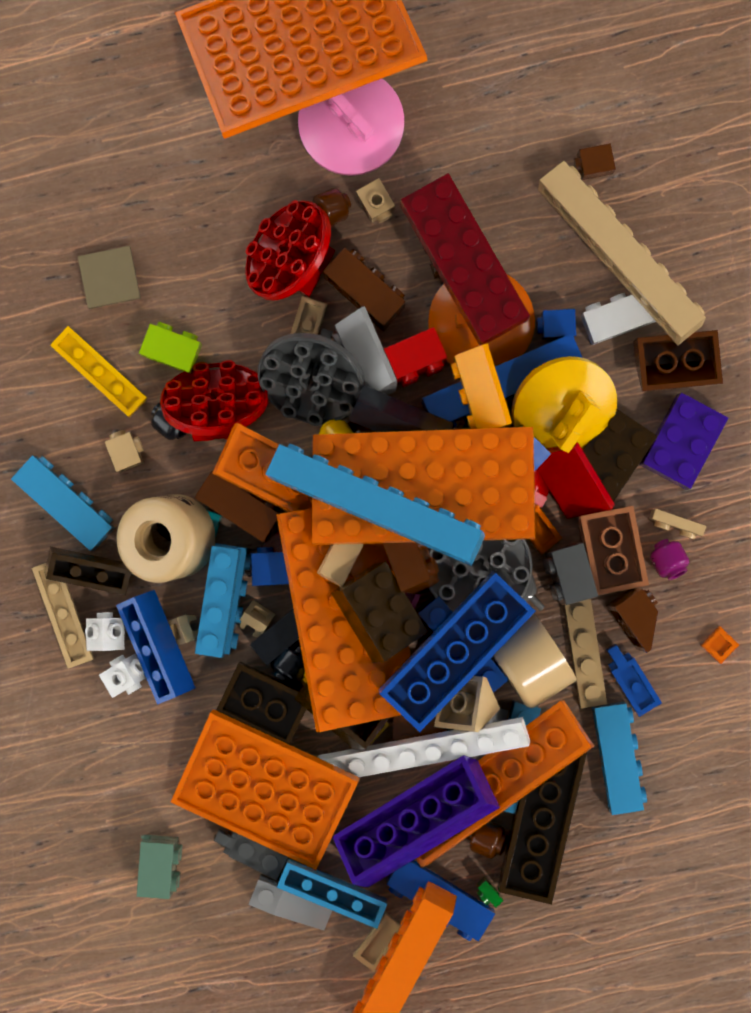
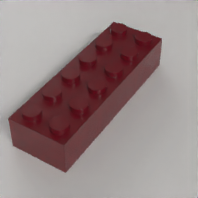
[400,173,530,346]

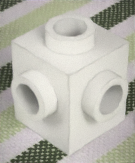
[85,612,125,651]
[99,654,146,698]

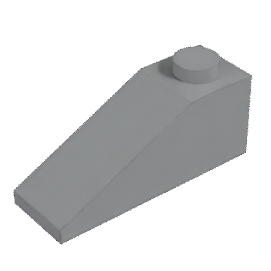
[248,874,332,930]

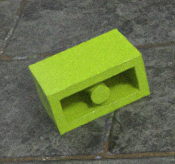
[139,322,202,374]

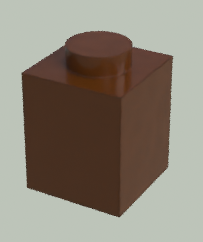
[573,143,616,180]

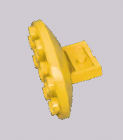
[511,356,617,453]

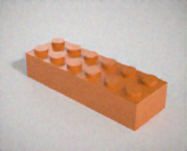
[352,881,457,1013]

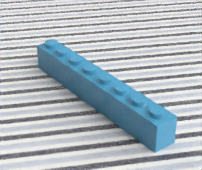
[265,444,485,566]

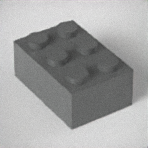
[542,543,598,605]

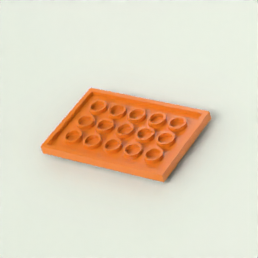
[171,709,360,870]

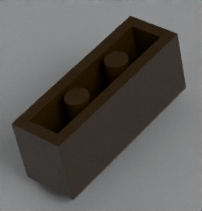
[44,546,131,596]

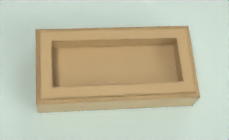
[353,912,401,972]

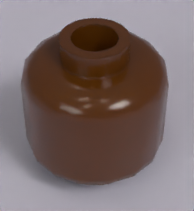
[312,188,351,226]
[466,821,508,859]

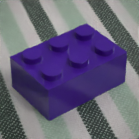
[639,392,729,490]

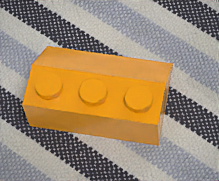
[450,343,512,429]

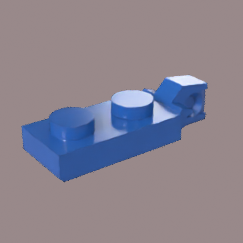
[606,644,662,717]

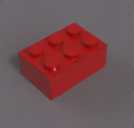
[384,327,447,388]

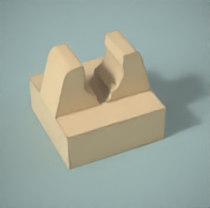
[240,600,275,637]
[168,614,199,646]

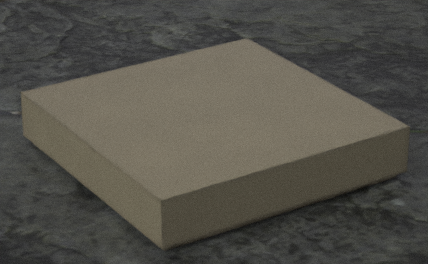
[77,246,141,309]

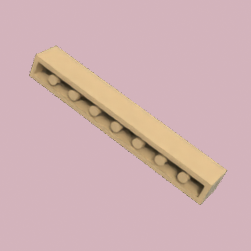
[538,161,706,345]

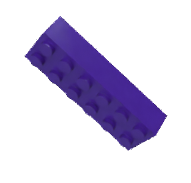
[332,755,500,888]

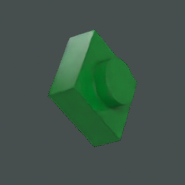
[476,877,504,908]

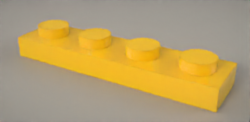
[50,326,148,418]

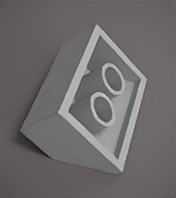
[332,306,397,395]

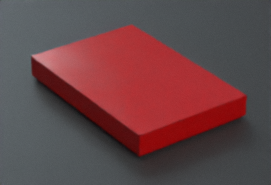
[537,442,614,518]

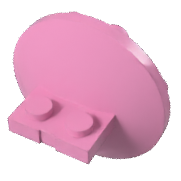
[298,79,404,176]

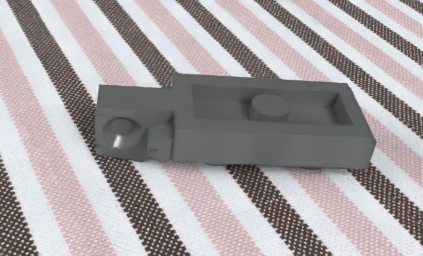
[214,829,288,880]

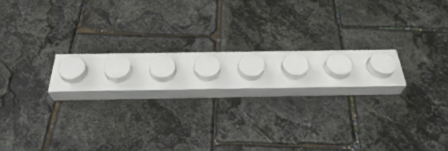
[317,717,530,777]

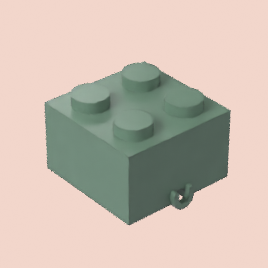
[136,835,183,899]

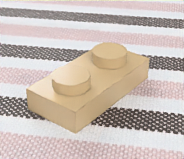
[649,509,706,540]

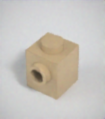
[356,178,395,223]
[105,430,144,473]

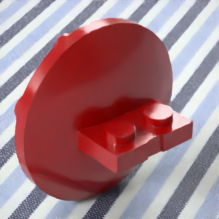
[245,200,335,301]
[160,360,268,442]

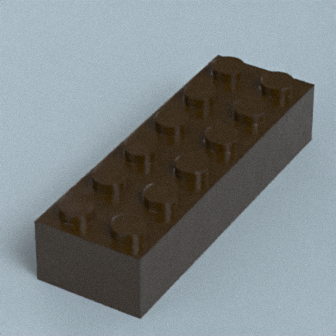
[497,752,587,905]

